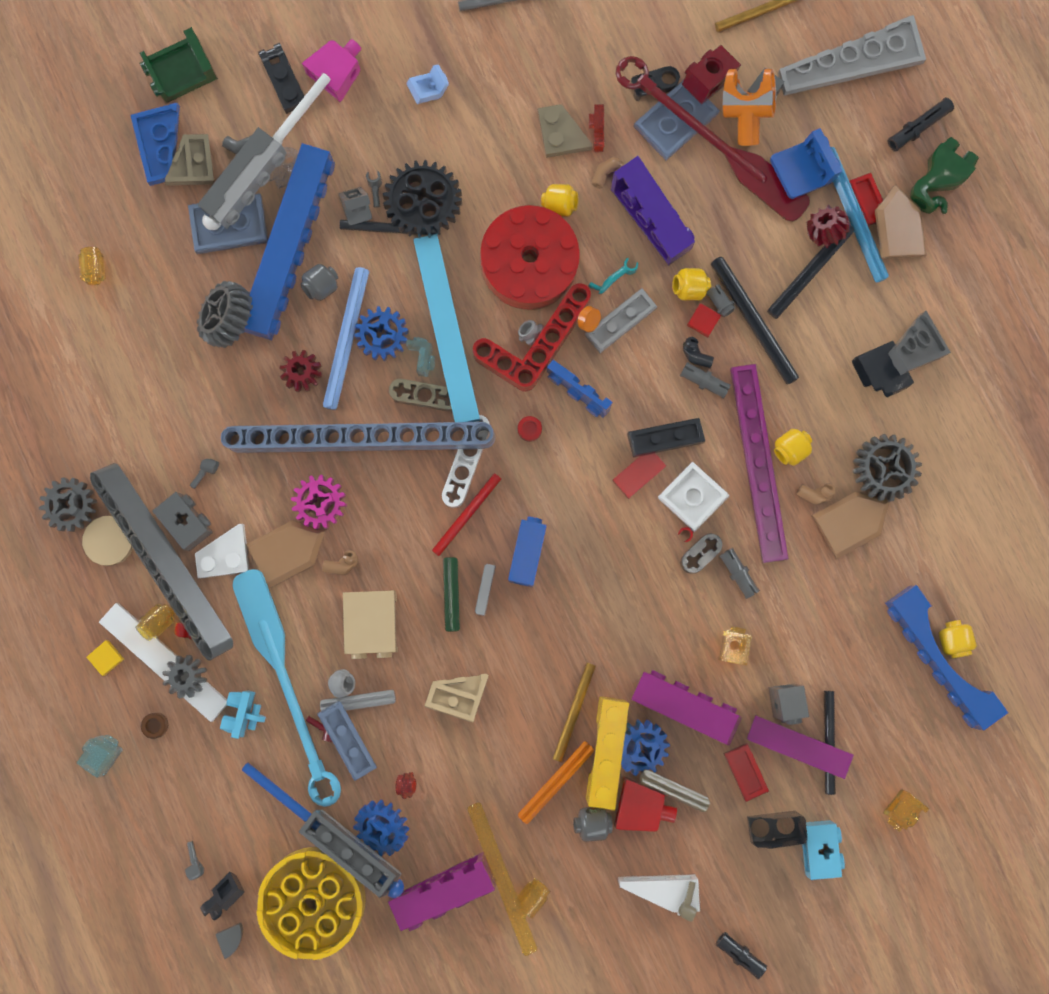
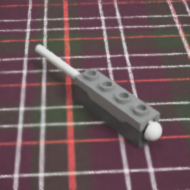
[197,73,331,230]

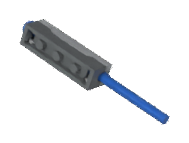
[242,763,404,898]

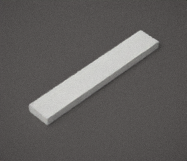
[99,603,227,722]

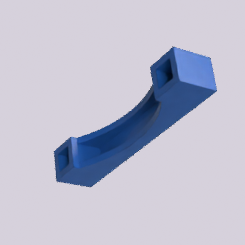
[885,585,1008,731]

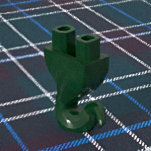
[910,137,979,214]

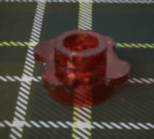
[395,772,417,799]

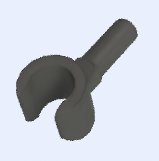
[366,171,382,208]
[190,459,219,489]
[185,841,204,880]

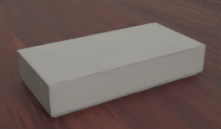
[475,564,496,616]

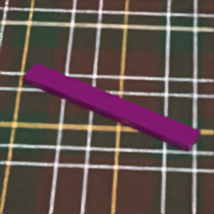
[730,364,789,563]

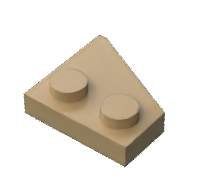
[425,674,489,723]

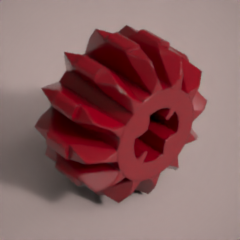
[806,205,850,248]
[279,350,322,393]

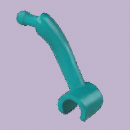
[588,258,639,294]

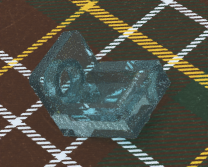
[406,337,435,377]

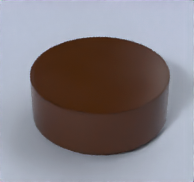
[141,713,169,739]

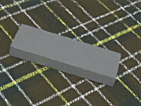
[585,288,658,354]

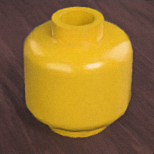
[541,184,579,217]
[672,268,711,301]
[774,428,812,466]
[939,620,977,659]

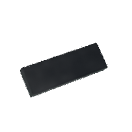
[627,418,706,458]

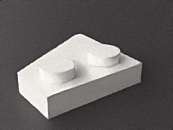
[195,524,250,579]

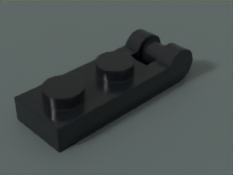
[258,42,305,114]

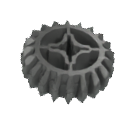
[197,281,253,348]
[852,434,922,502]

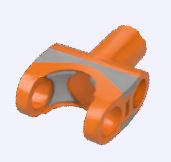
[723,69,777,146]

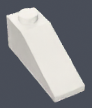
[618,875,700,916]

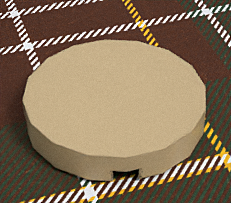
[82,516,133,566]

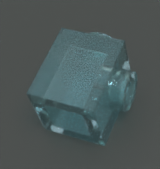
[77,735,123,778]

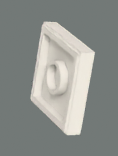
[658,462,729,532]

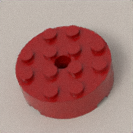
[480,205,580,310]

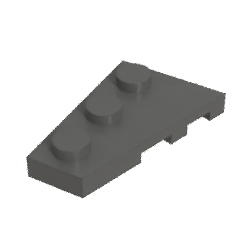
[888,311,951,375]

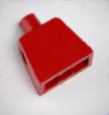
[614,777,677,832]

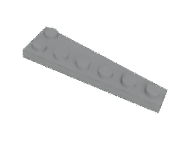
[778,15,926,96]

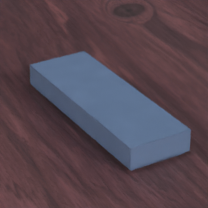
[317,701,377,781]

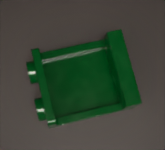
[140,27,218,103]

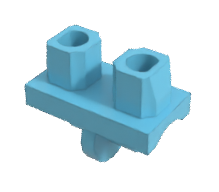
[220,690,266,739]

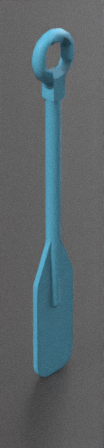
[233,569,341,807]

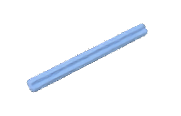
[323,267,369,410]

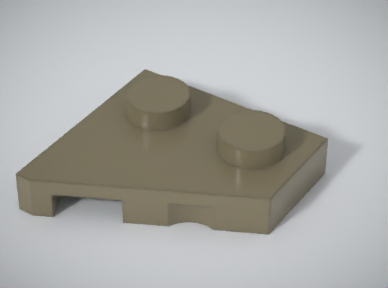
[538,104,592,158]
[165,134,214,185]

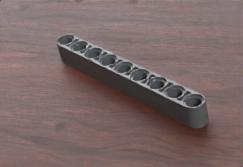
[90,463,233,660]

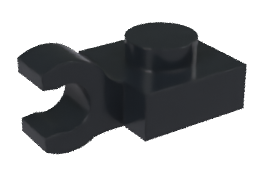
[200,872,245,921]

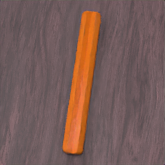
[518,741,594,824]

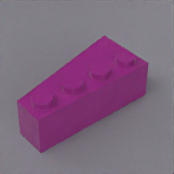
[631,670,742,746]
[388,852,496,931]

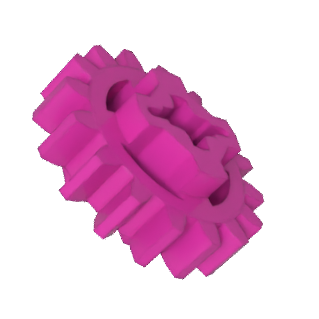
[291,475,347,530]

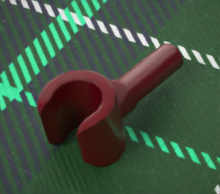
[306,716,332,742]

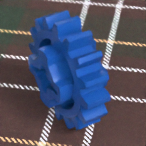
[354,306,409,361]
[621,719,670,776]
[353,800,409,857]

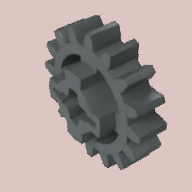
[39,477,97,532]

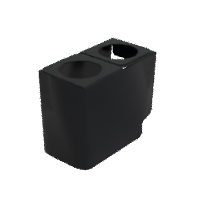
[852,341,914,397]
[747,811,808,849]

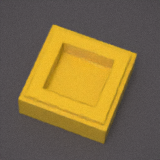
[86,640,124,676]

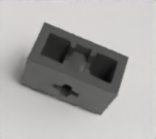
[152,492,213,551]
[768,684,809,725]

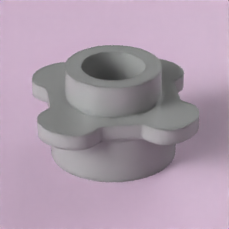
[518,320,544,345]

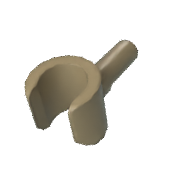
[678,881,697,922]

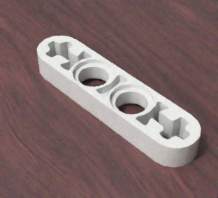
[442,415,490,508]

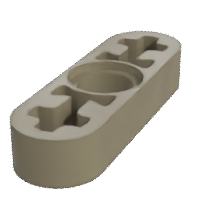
[389,379,452,412]

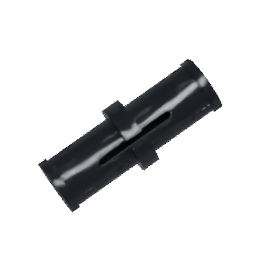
[715,932,767,979]

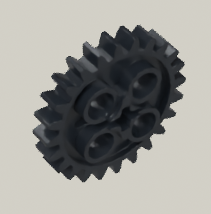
[383,160,462,238]

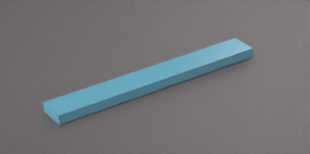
[413,234,480,422]

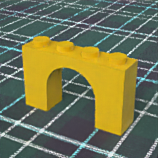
[586,696,629,810]

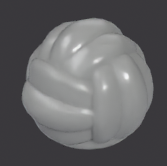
[328,669,355,698]

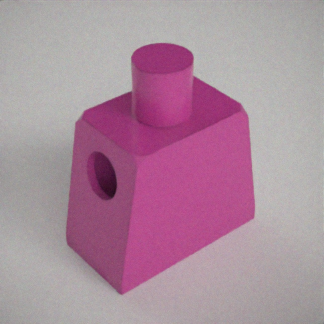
[302,39,362,102]

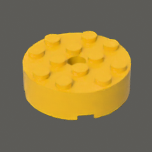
[256,847,366,960]

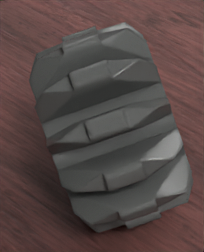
[162,655,207,699]

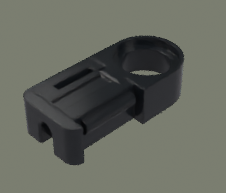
[631,66,680,101]

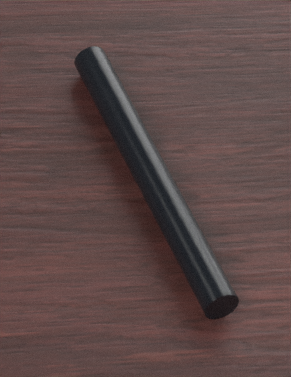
[340,220,437,235]
[824,691,836,795]

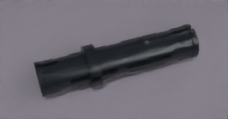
[887,97,954,152]

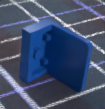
[770,128,843,199]

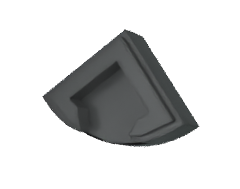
[215,923,243,959]

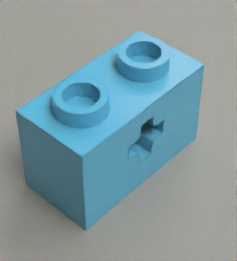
[802,820,845,880]

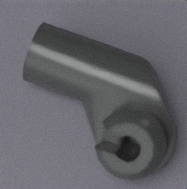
[222,135,252,154]

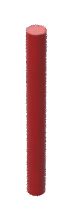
[432,473,502,556]

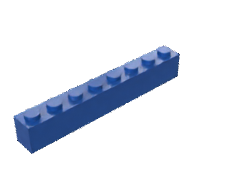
[244,143,335,341]

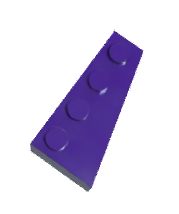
[611,156,695,265]

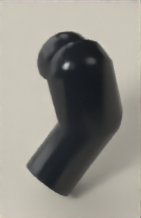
[683,337,714,369]

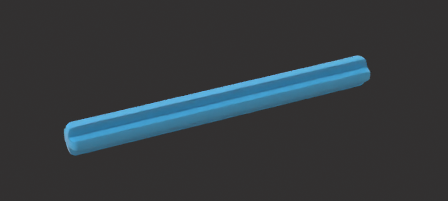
[831,147,889,283]

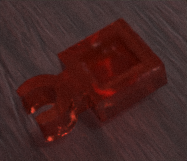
[589,104,604,152]

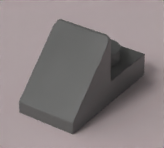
[338,187,372,225]

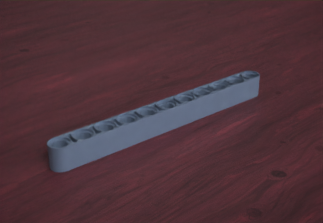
[220,422,495,453]

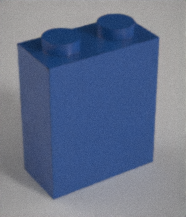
[508,516,547,587]

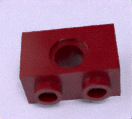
[682,45,741,104]

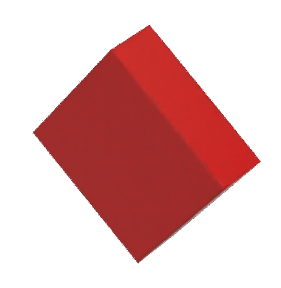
[687,303,721,338]

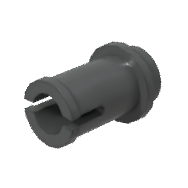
[706,284,736,317]

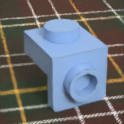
[406,64,449,104]

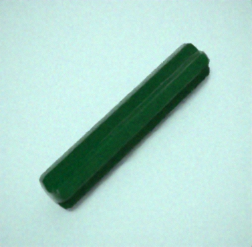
[443,557,460,632]

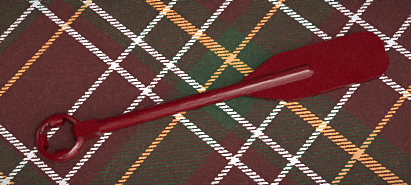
[615,56,810,222]

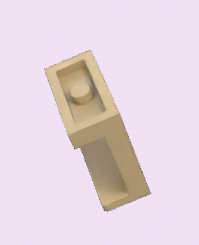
[343,591,398,659]

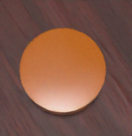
[578,306,601,332]

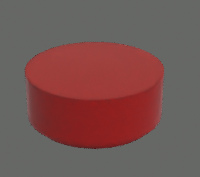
[517,416,542,442]

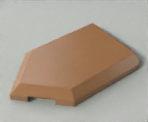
[875,185,927,259]
[812,492,889,559]
[247,521,326,588]

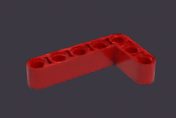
[473,283,591,392]

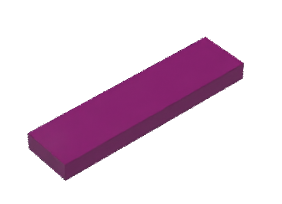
[746,715,854,779]

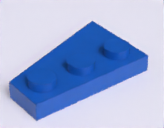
[130,103,180,186]
[547,360,613,418]

